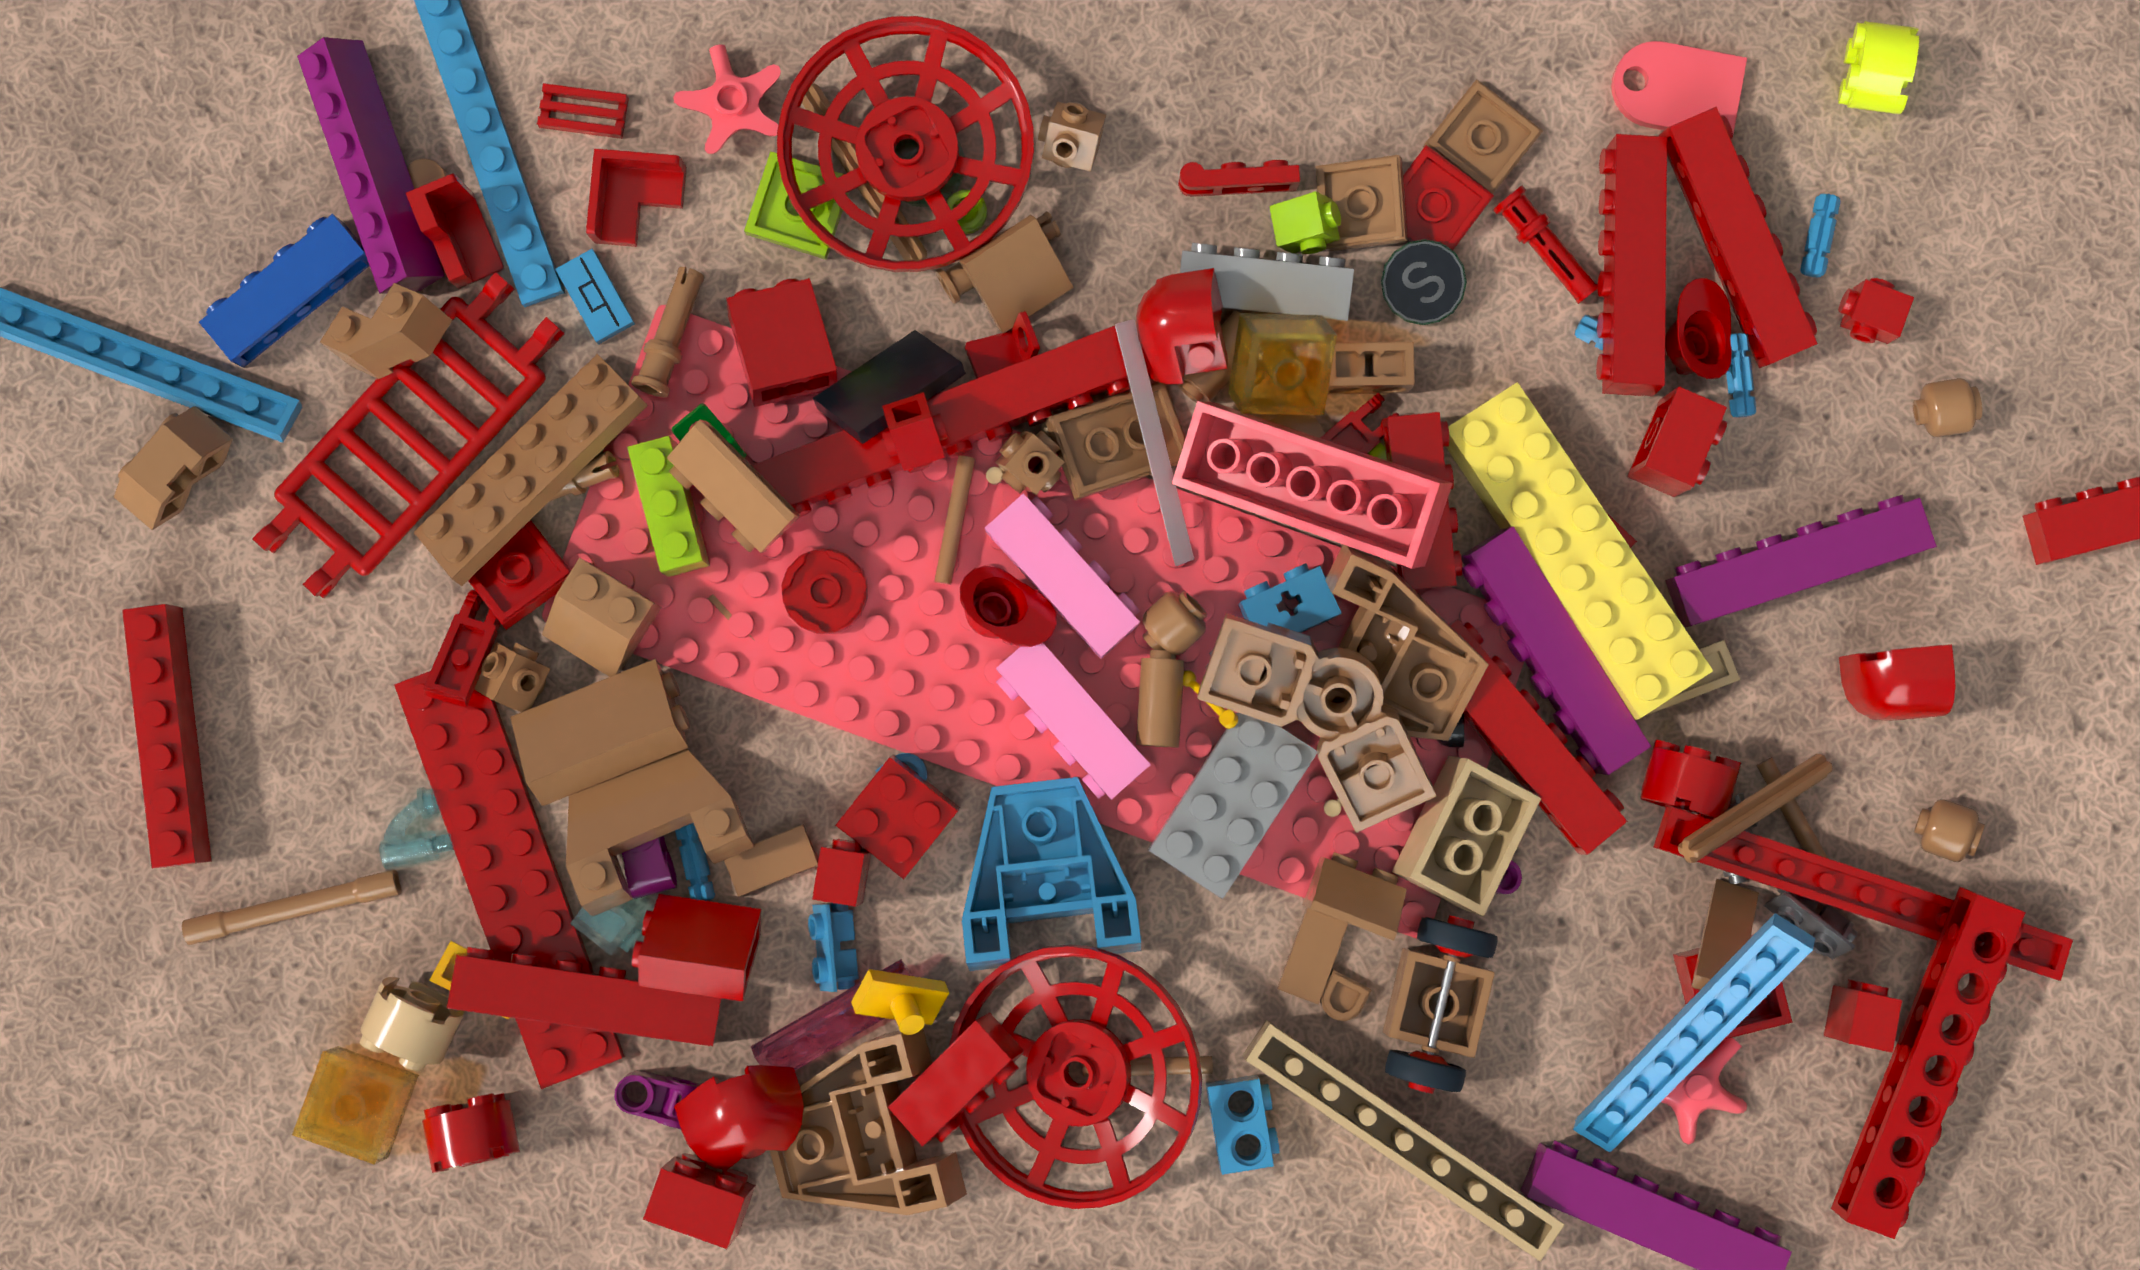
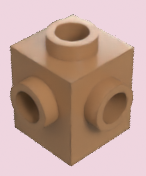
[1038,101,1106,172]
[995,430,1065,495]
[474,642,550,712]

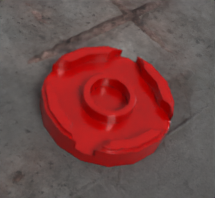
[781,548,868,634]

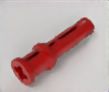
[1493,185,1598,304]

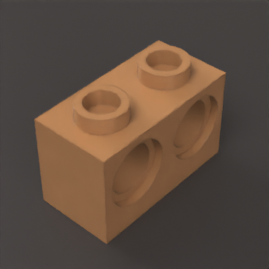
[1322,342,1415,394]

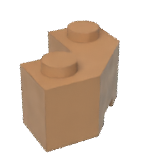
[320,283,452,379]
[114,406,233,530]

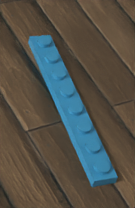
[414,0,564,307]
[0,288,302,443]
[1573,913,1815,1153]

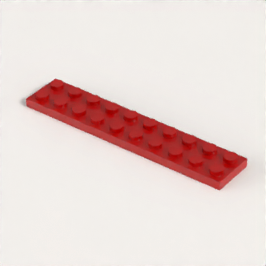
[394,671,625,1089]

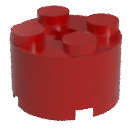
[1640,740,1742,820]
[422,1093,521,1173]

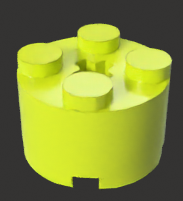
[1838,21,1919,114]

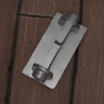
[1764,889,1858,960]

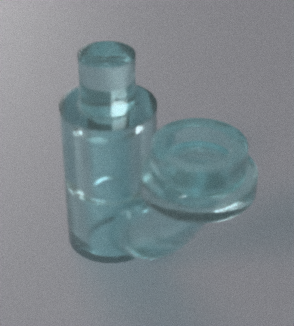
[379,787,454,870]

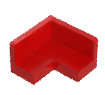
[586,148,687,247]
[405,173,504,289]

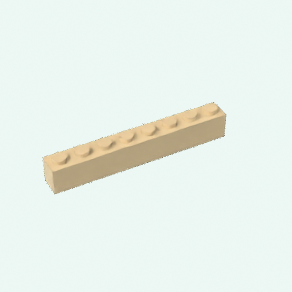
[1242,1019,1565,1262]

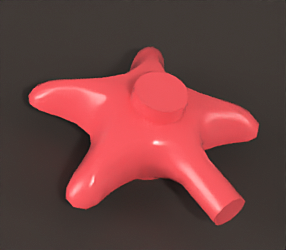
[673,44,781,154]
[1661,1038,1747,1145]

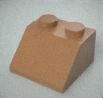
[542,558,662,677]
[1302,852,1407,941]

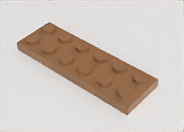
[414,354,648,587]

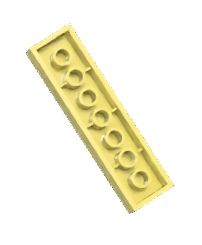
[1446,382,1713,720]

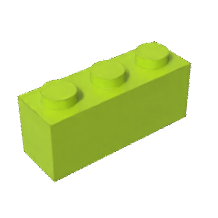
[627,436,710,577]

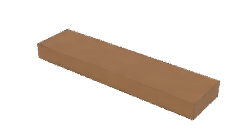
[1691,879,1759,990]

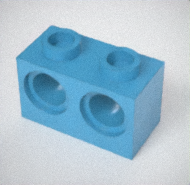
[1206,1075,1280,1175]

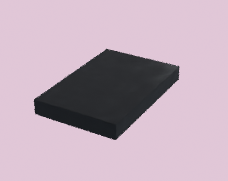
[813,330,966,444]

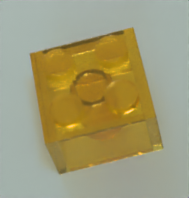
[1228,313,1337,415]
[292,1046,419,1165]

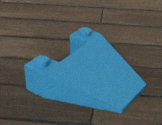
[962,777,1141,971]

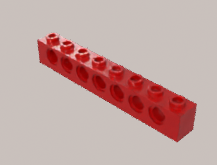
[1831,886,2026,1239]

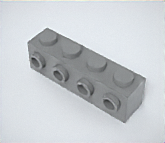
[1180,243,1354,321]

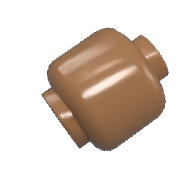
[1913,378,1982,437]
[1142,591,1207,655]
[1914,799,1985,862]

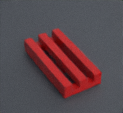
[537,83,629,139]

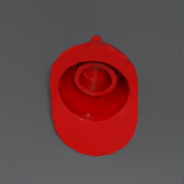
[1665,278,1732,380]
[960,566,1057,647]

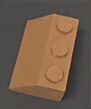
[667,419,801,553]

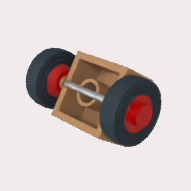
[1383,915,1498,1094]

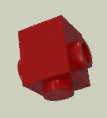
[1838,278,1914,344]
[881,392,948,471]

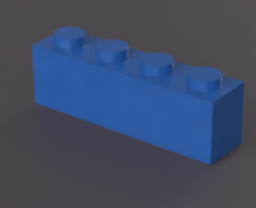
[199,214,370,368]

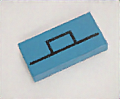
[555,249,635,345]

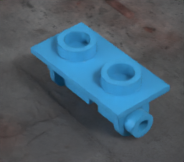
[808,903,859,992]

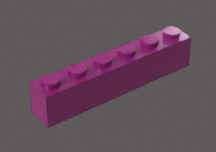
[297,37,445,294]
[1665,494,1937,628]
[1461,526,1651,775]
[1520,1140,1792,1270]

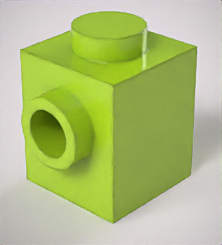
[1269,191,1341,254]

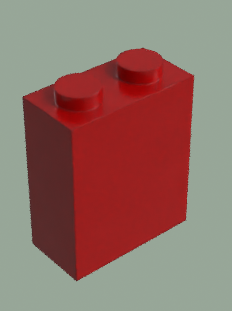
[726,278,837,407]
[632,894,762,1002]

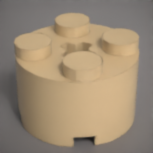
[359,977,465,1072]

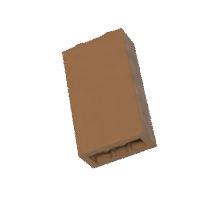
[510,659,690,806]

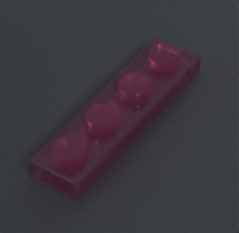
[751,959,913,1071]

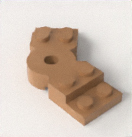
[1197,613,1437,833]

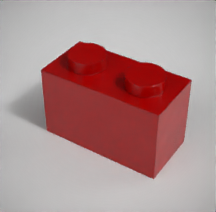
[812,839,871,907]
[1824,979,1902,1053]

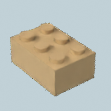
[1392,756,1541,916]

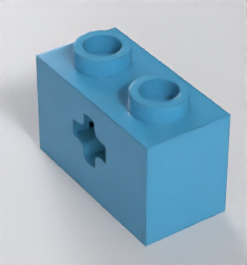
[1238,563,1342,633]

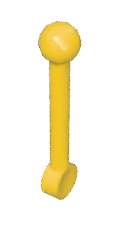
[1183,670,1239,729]

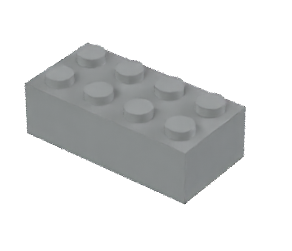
[1148,712,1317,899]

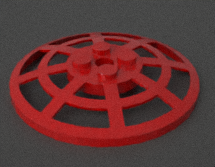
[777,16,1034,272]
[949,944,1203,1209]

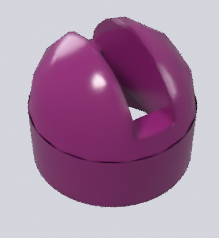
[1496,860,1522,894]

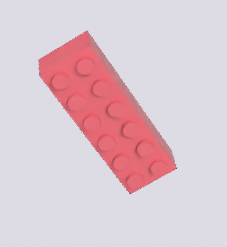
[1172,401,1453,569]

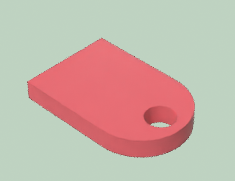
[1611,41,1747,140]

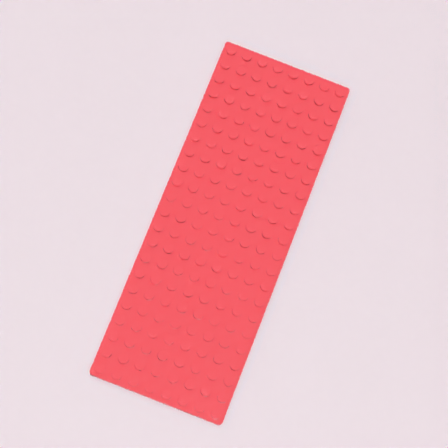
[542,305,1524,939]

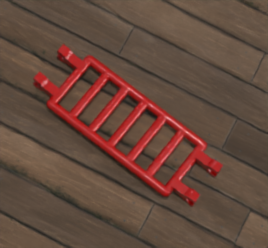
[252,272,565,598]

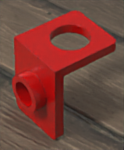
[965,311,1040,379]

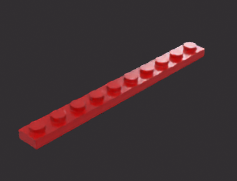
[1653,806,2073,981]

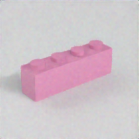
[985,493,1140,659]
[996,643,1151,800]

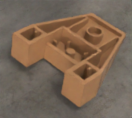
[1298,545,1489,741]
[566,748,754,917]
[770,1028,967,1215]

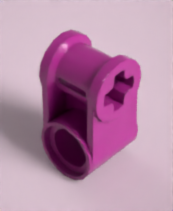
[622,835,678,899]
[614,1070,701,1129]

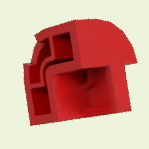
[1136,268,1228,384]
[1839,644,1956,721]
[674,1065,804,1171]

